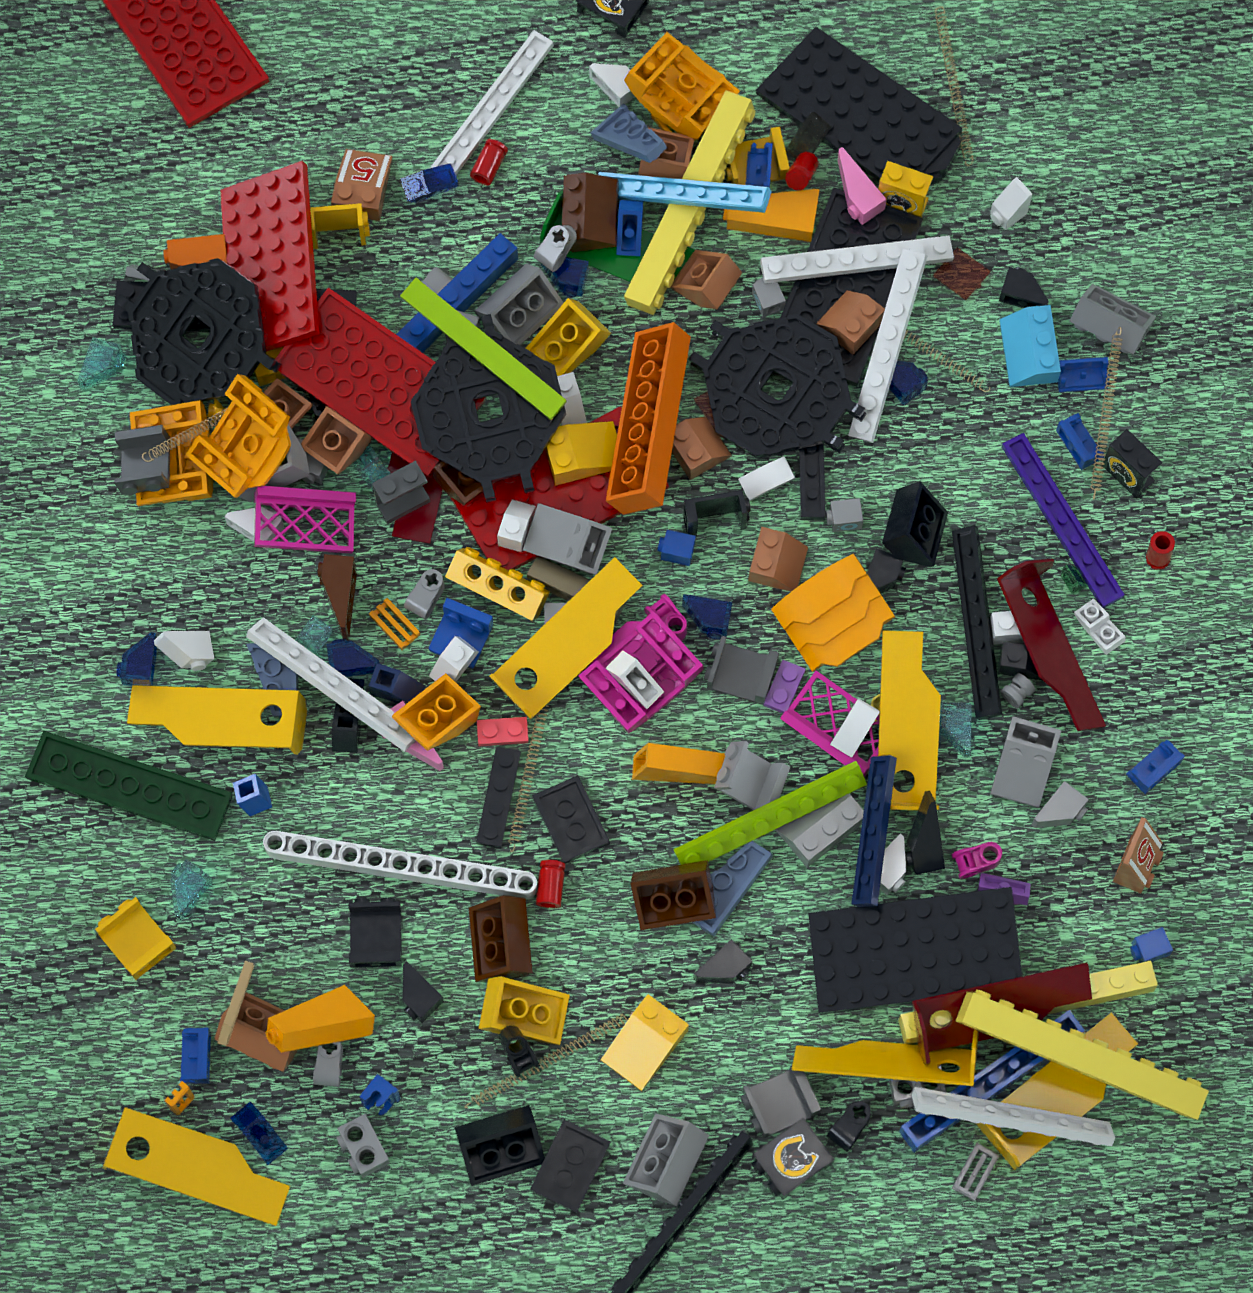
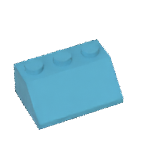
[999,305,1061,387]

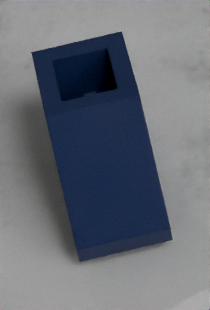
[369,663,426,705]

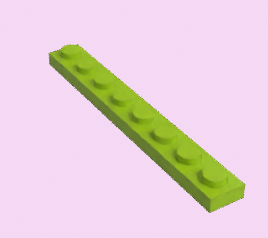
[673,761,867,865]

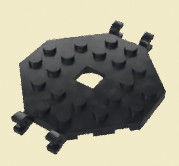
[115,258,282,405]
[688,313,867,459]
[411,314,566,503]

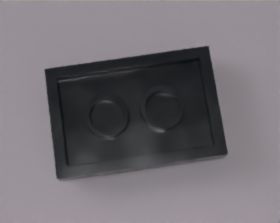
[532,775,610,864]
[529,1119,611,1214]

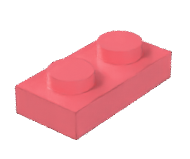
[477,717,528,746]

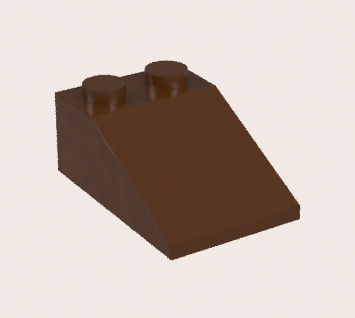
[318,554,357,643]

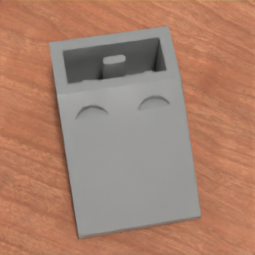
[522,503,612,575]
[990,716,1061,808]

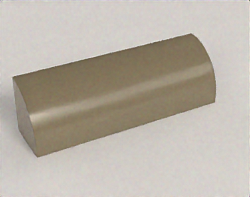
[527,556,628,624]

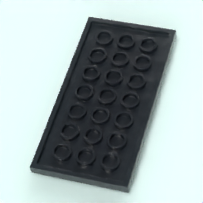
[756,27,962,182]
[780,187,923,387]
[808,887,1023,1015]

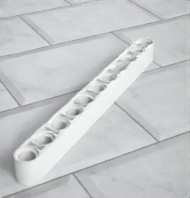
[263,831,537,899]

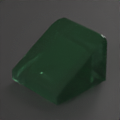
[1060,565,1088,595]

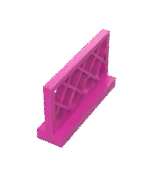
[254,486,356,554]
[780,671,879,777]

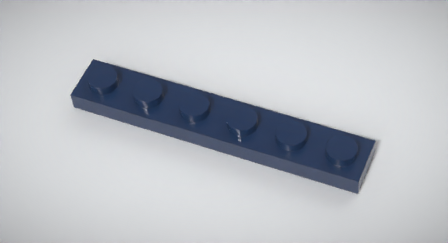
[851,755,897,907]

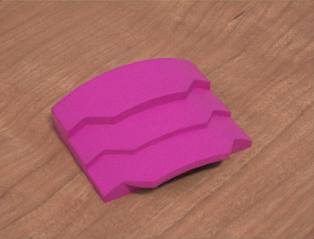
[578,611,704,734]

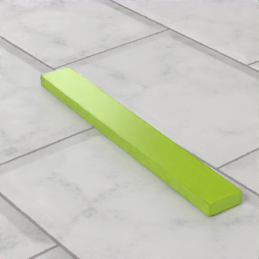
[400,278,567,420]

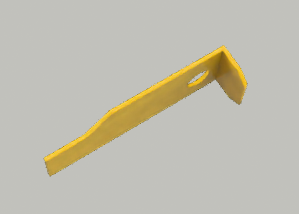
[489,557,643,720]
[878,630,941,810]
[127,685,307,754]
[975,1012,1138,1170]
[792,1029,978,1086]
[102,1107,290,1226]

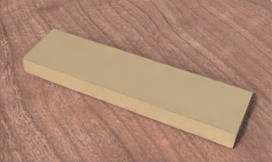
[217,961,254,1046]

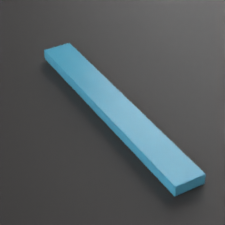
[598,172,772,213]

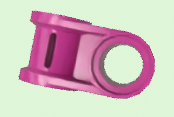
[644,594,687,641]
[951,842,1002,879]

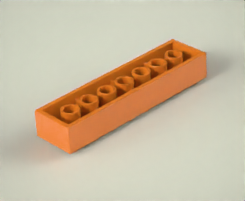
[606,322,691,515]

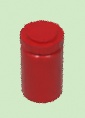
[470,139,508,186]
[785,152,819,191]
[1146,531,1175,570]
[536,860,566,908]

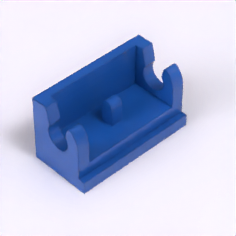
[746,143,773,188]
[1058,357,1110,392]
[1056,413,1105,470]
[1126,740,1185,794]
[180,1028,211,1084]
[359,1074,401,1116]

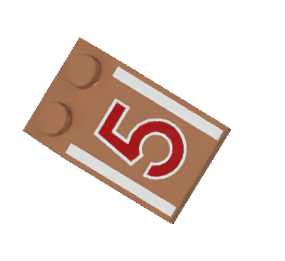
[331,149,393,221]
[1113,817,1164,894]

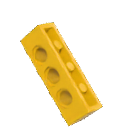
[445,547,550,621]

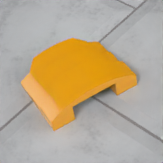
[624,32,740,140]
[186,374,291,498]
[130,400,213,506]
[771,554,896,672]

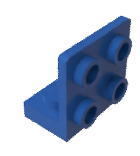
[429,598,494,668]

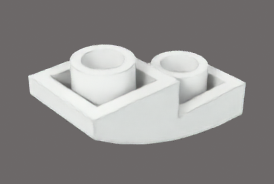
[738,457,796,501]
[1074,598,1126,655]
[830,698,880,758]

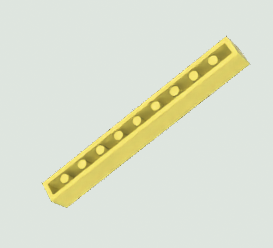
[624,90,755,315]
[898,961,1158,1044]
[956,989,1209,1120]

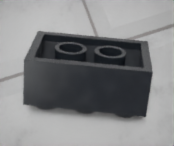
[882,481,948,567]
[454,1105,545,1186]

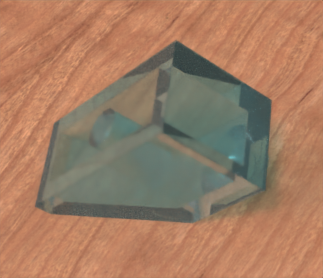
[77,337,125,390]
[353,443,391,491]
[939,702,971,758]
[170,859,213,922]

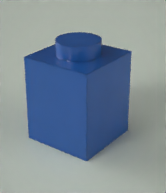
[657,530,696,566]
[233,774,272,816]
[1130,927,1173,963]

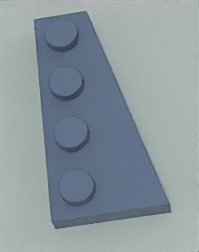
[590,103,667,163]
[692,841,773,937]

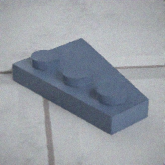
[246,643,299,717]

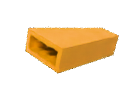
[723,189,820,242]
[632,743,725,784]
[266,985,375,1053]

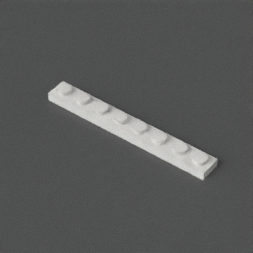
[427,30,553,188]
[760,236,954,284]
[848,249,928,443]
[246,617,416,752]
[912,1087,1115,1146]

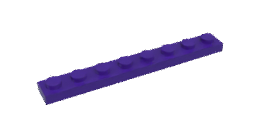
[1002,433,1125,608]

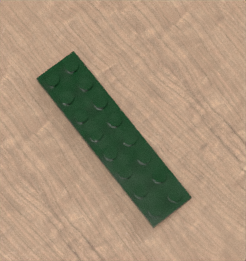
[25,730,233,841]

